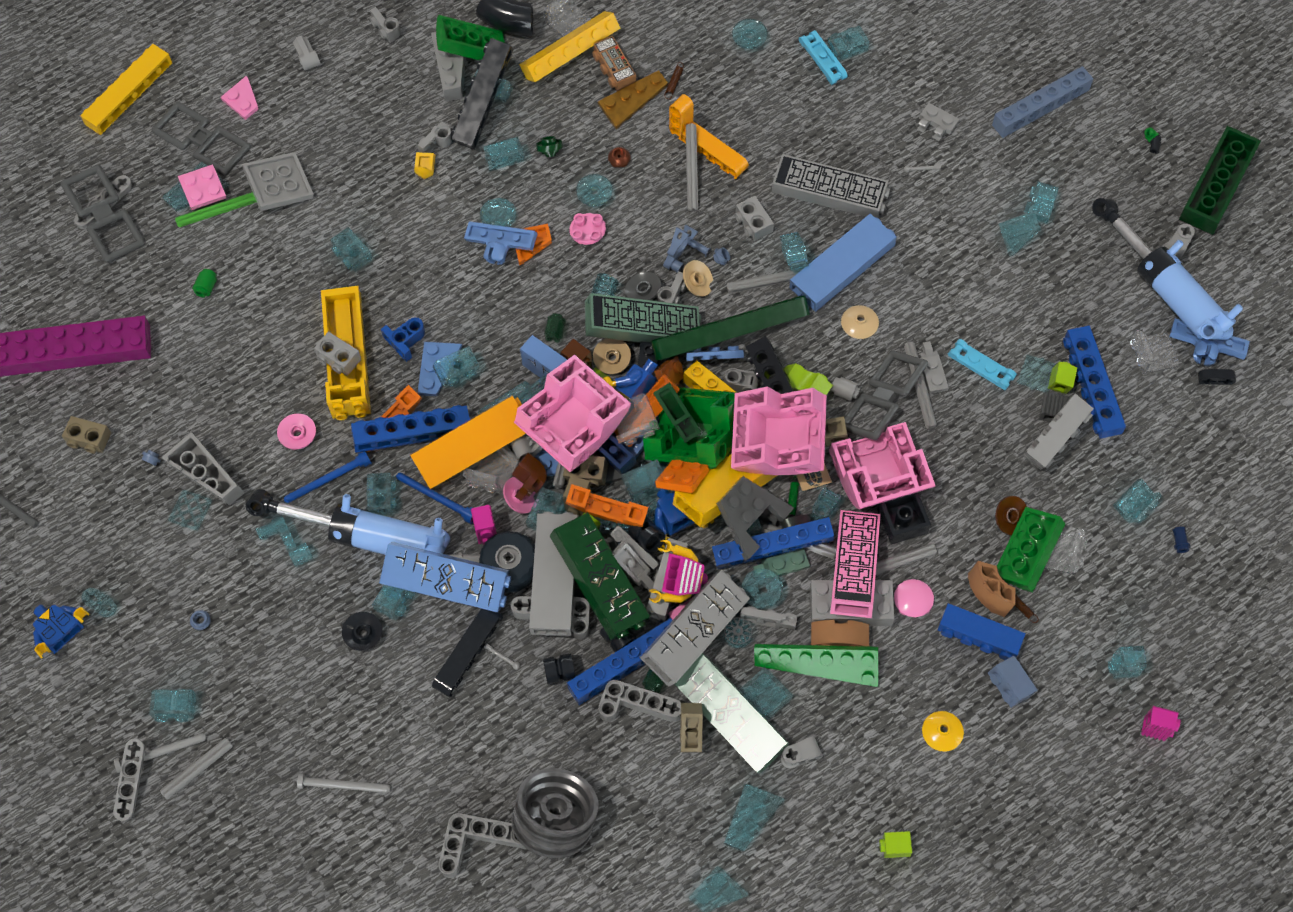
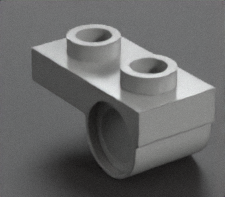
[370,7,401,43]
[418,122,452,153]
[658,271,686,304]
[511,435,543,462]

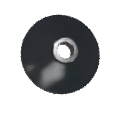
[342,612,383,651]

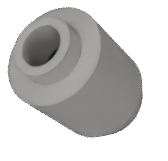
[830,377,860,401]

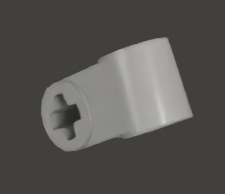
[1166,224,1195,260]
[723,368,761,392]
[781,736,823,769]

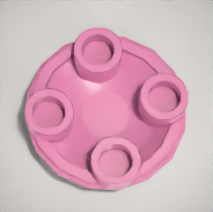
[569,213,606,245]
[894,579,934,617]

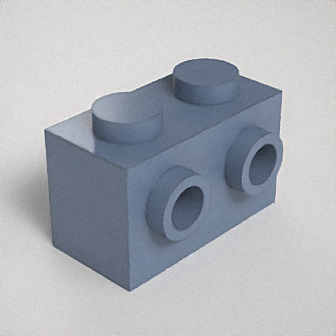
[988,656,1037,708]

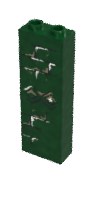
[550,513,650,640]

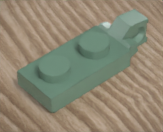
[753,548,810,578]

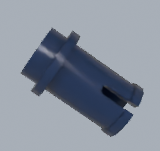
[1172,527,1190,553]

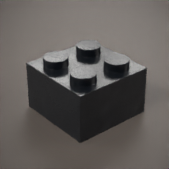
[877,492,931,545]

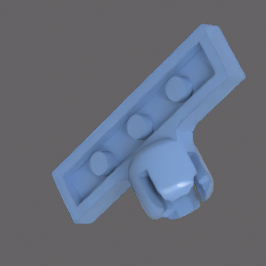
[464,222,537,265]
[1169,318,1250,366]

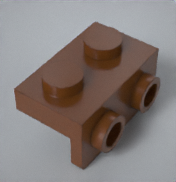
[654,355,684,385]

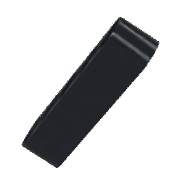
[432,608,503,697]

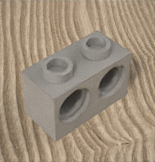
[734,196,774,241]
[314,332,361,376]

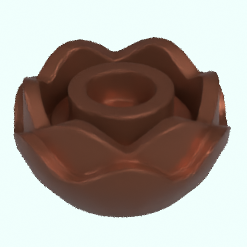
[608,147,631,167]

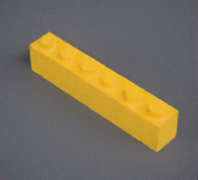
[519,11,621,82]
[80,44,172,135]

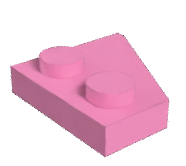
[221,76,259,120]

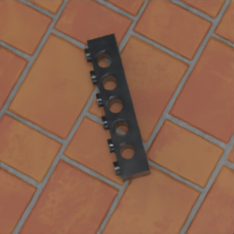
[746,336,795,394]

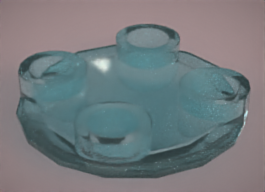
[480,198,516,227]

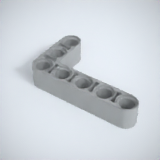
[439,813,528,878]

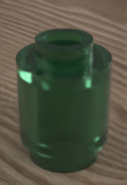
[544,313,566,343]
[642,668,665,693]

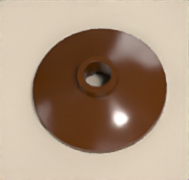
[995,496,1027,535]

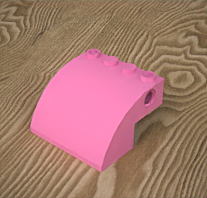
[514,355,631,472]
[731,387,827,475]
[829,422,935,509]

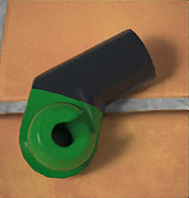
[1144,127,1161,154]

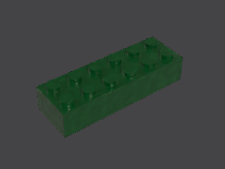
[1179,126,1261,235]

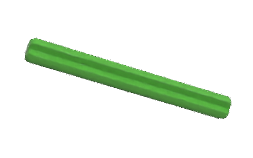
[175,192,257,227]

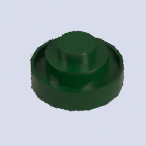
[536,136,563,157]

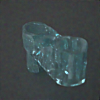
[255,515,313,567]

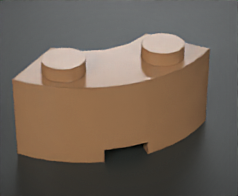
[968,561,1015,617]
[811,620,869,646]

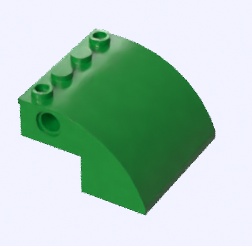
[643,387,736,469]

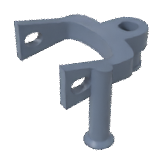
[663,225,711,273]

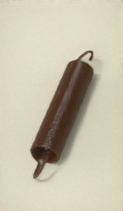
[664,62,684,99]
[1015,594,1039,623]

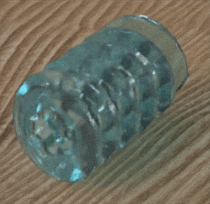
[591,273,619,296]

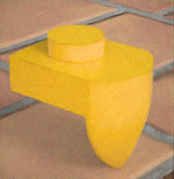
[414,152,436,179]

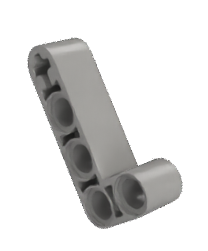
[510,596,590,640]
[598,680,681,722]

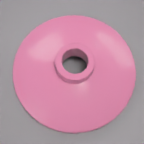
[277,414,316,450]
[503,477,538,514]

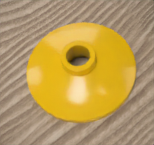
[922,711,964,752]

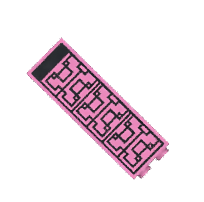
[830,510,880,618]

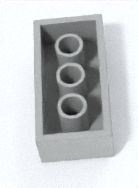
[810,580,894,626]

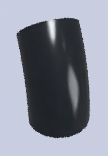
[476,0,533,37]

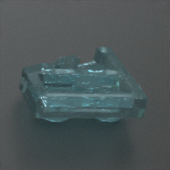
[999,211,1041,257]
[689,866,748,912]

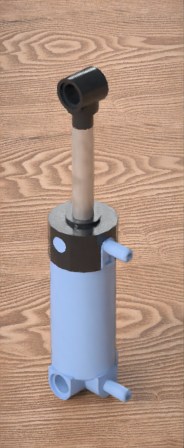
[1092,198,1243,340]
[245,489,450,555]

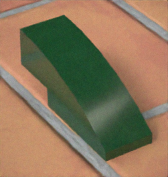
[653,382,703,443]

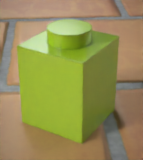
[1048,361,1077,394]
[879,831,912,858]

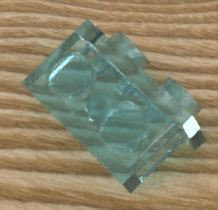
[1113,478,1162,523]

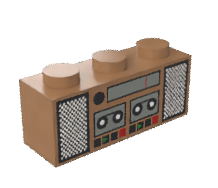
[592,36,636,91]

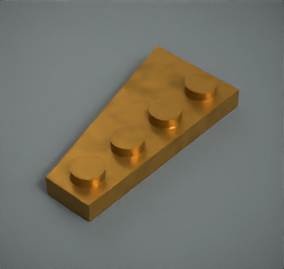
[598,70,668,130]

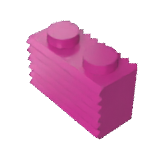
[471,505,497,545]
[1141,706,1180,742]

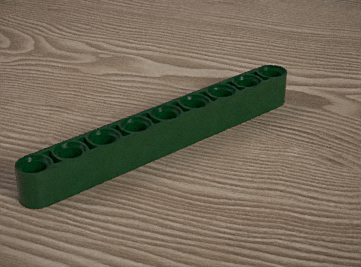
[651,295,810,360]

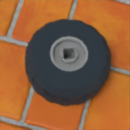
[479,531,535,593]

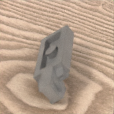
[920,341,949,394]
[610,525,658,569]
[612,541,654,590]
[740,606,797,630]

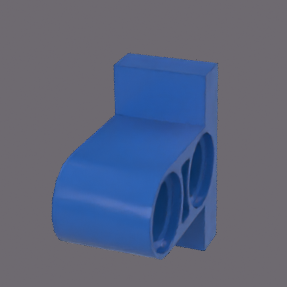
[381,317,425,362]

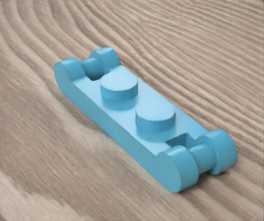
[799,30,847,85]
[948,339,1017,390]

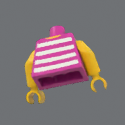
[649,540,708,603]

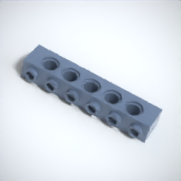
[992,66,1093,138]

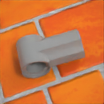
[293,35,321,71]

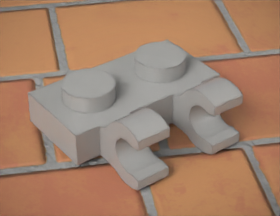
[917,103,960,141]

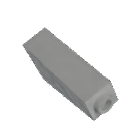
[646,538,688,623]

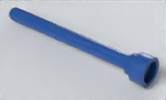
[284,451,372,503]
[396,473,474,525]

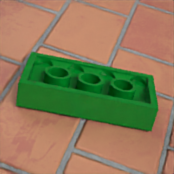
[436,15,505,60]
[997,507,1065,593]

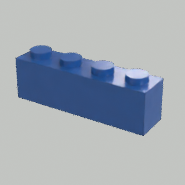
[938,603,1026,660]

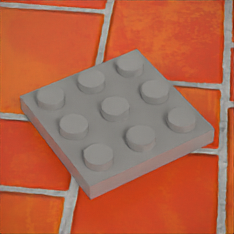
[243,152,314,211]

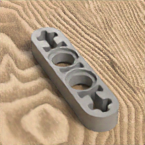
[74,175,132,229]
[113,739,145,821]

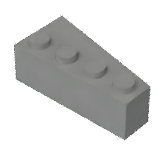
[431,32,466,102]
[1023,394,1094,470]
[161,432,245,506]

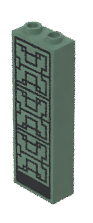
[585,293,701,342]

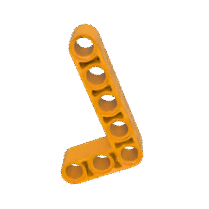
[669,94,749,179]

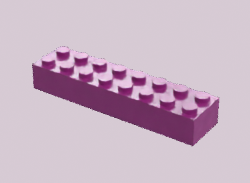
[0,315,151,377]

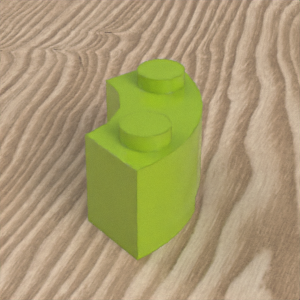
[784,363,833,395]

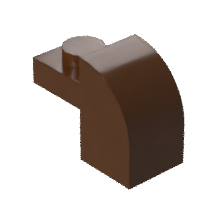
[512,453,547,501]

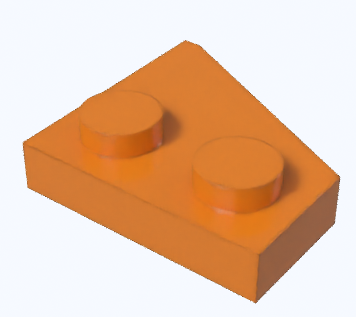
[515,224,552,265]

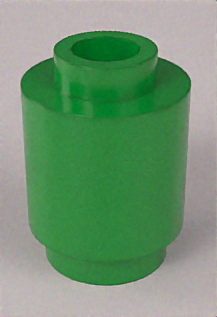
[192,269,217,298]

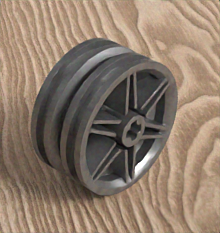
[512,768,598,858]

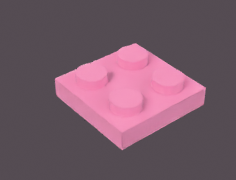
[178,164,226,210]

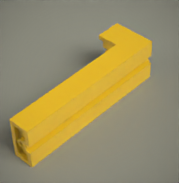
[321,286,371,420]

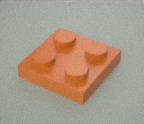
[655,460,709,493]

